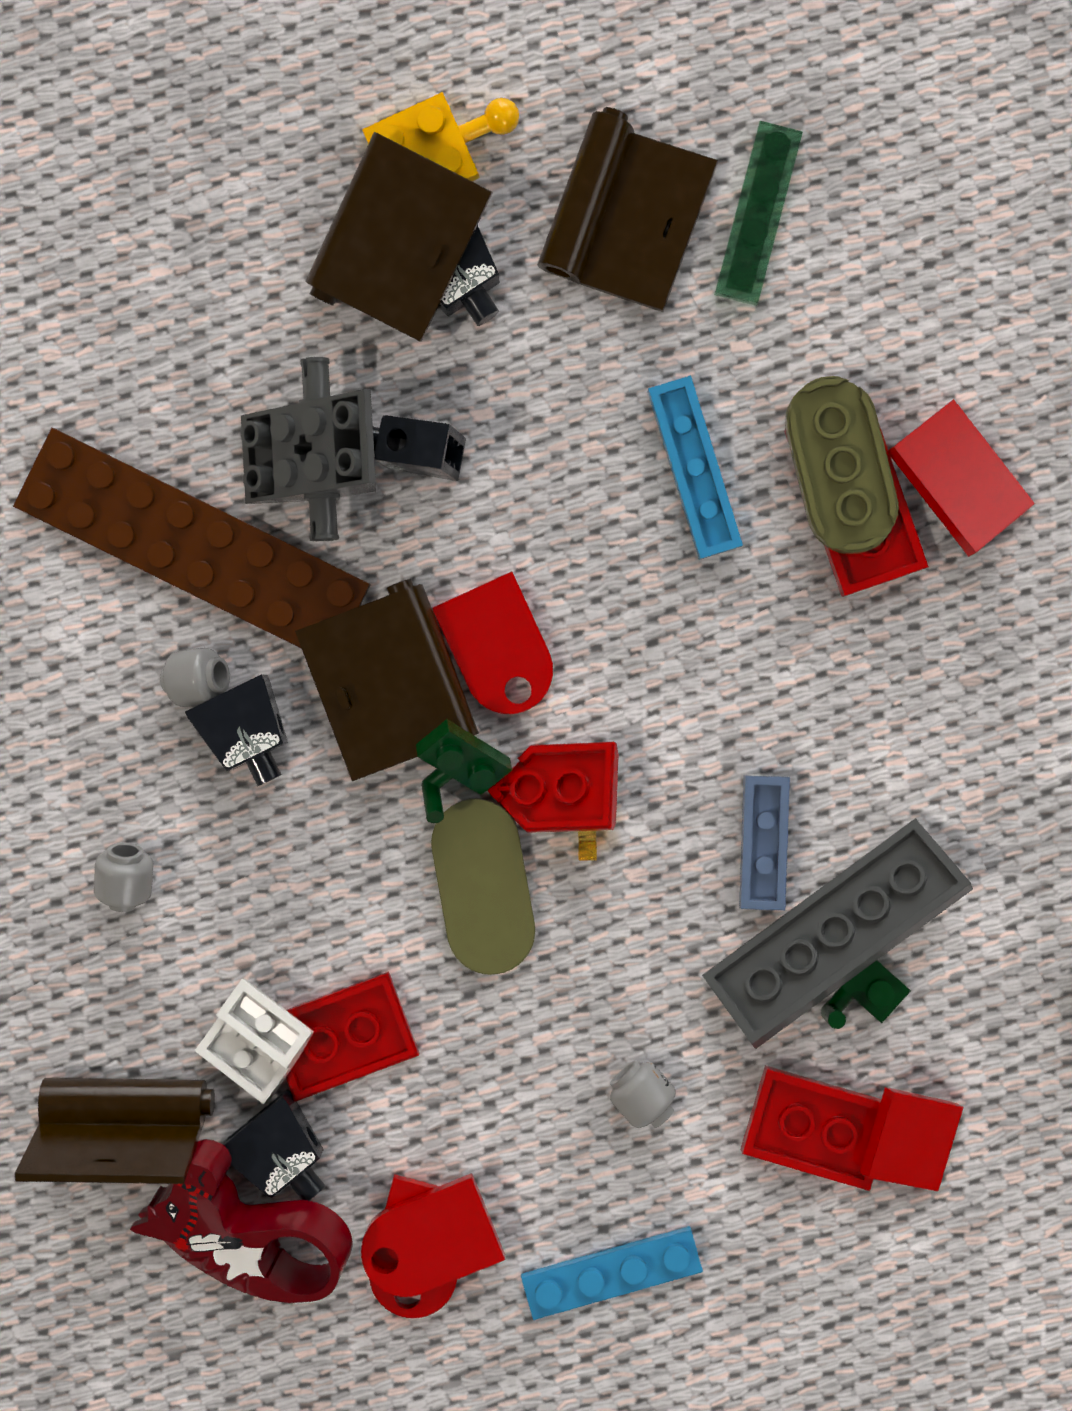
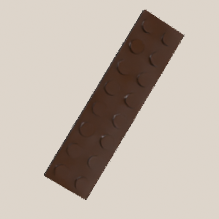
[13,427,371,649]

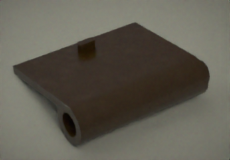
[537,107,718,312]
[305,132,493,342]
[295,579,479,781]
[15,1078,215,1184]

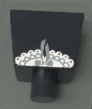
[439,225,500,326]
[373,415,466,481]
[185,674,288,786]
[222,1089,325,1201]

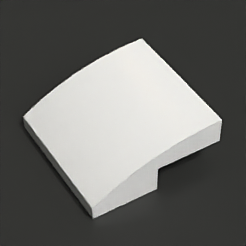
[195,979,314,1104]

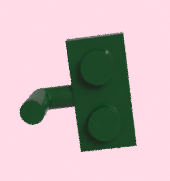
[416,719,512,823]
[821,960,911,1029]

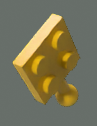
[362,92,519,181]

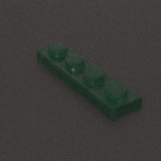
[714,121,803,306]

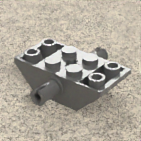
[241,357,376,541]

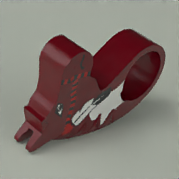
[130,1139,353,1303]

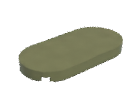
[785,376,898,554]
[431,798,535,975]

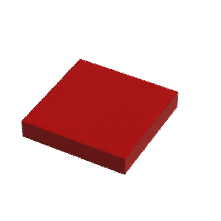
[859,1087,964,1191]

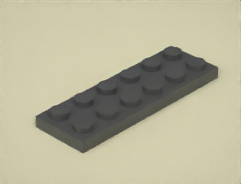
[702,818,973,1049]

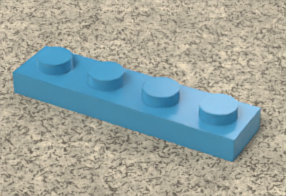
[647,375,743,560]
[521,1226,703,1320]

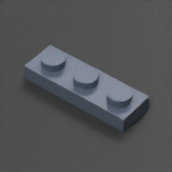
[739,775,790,911]

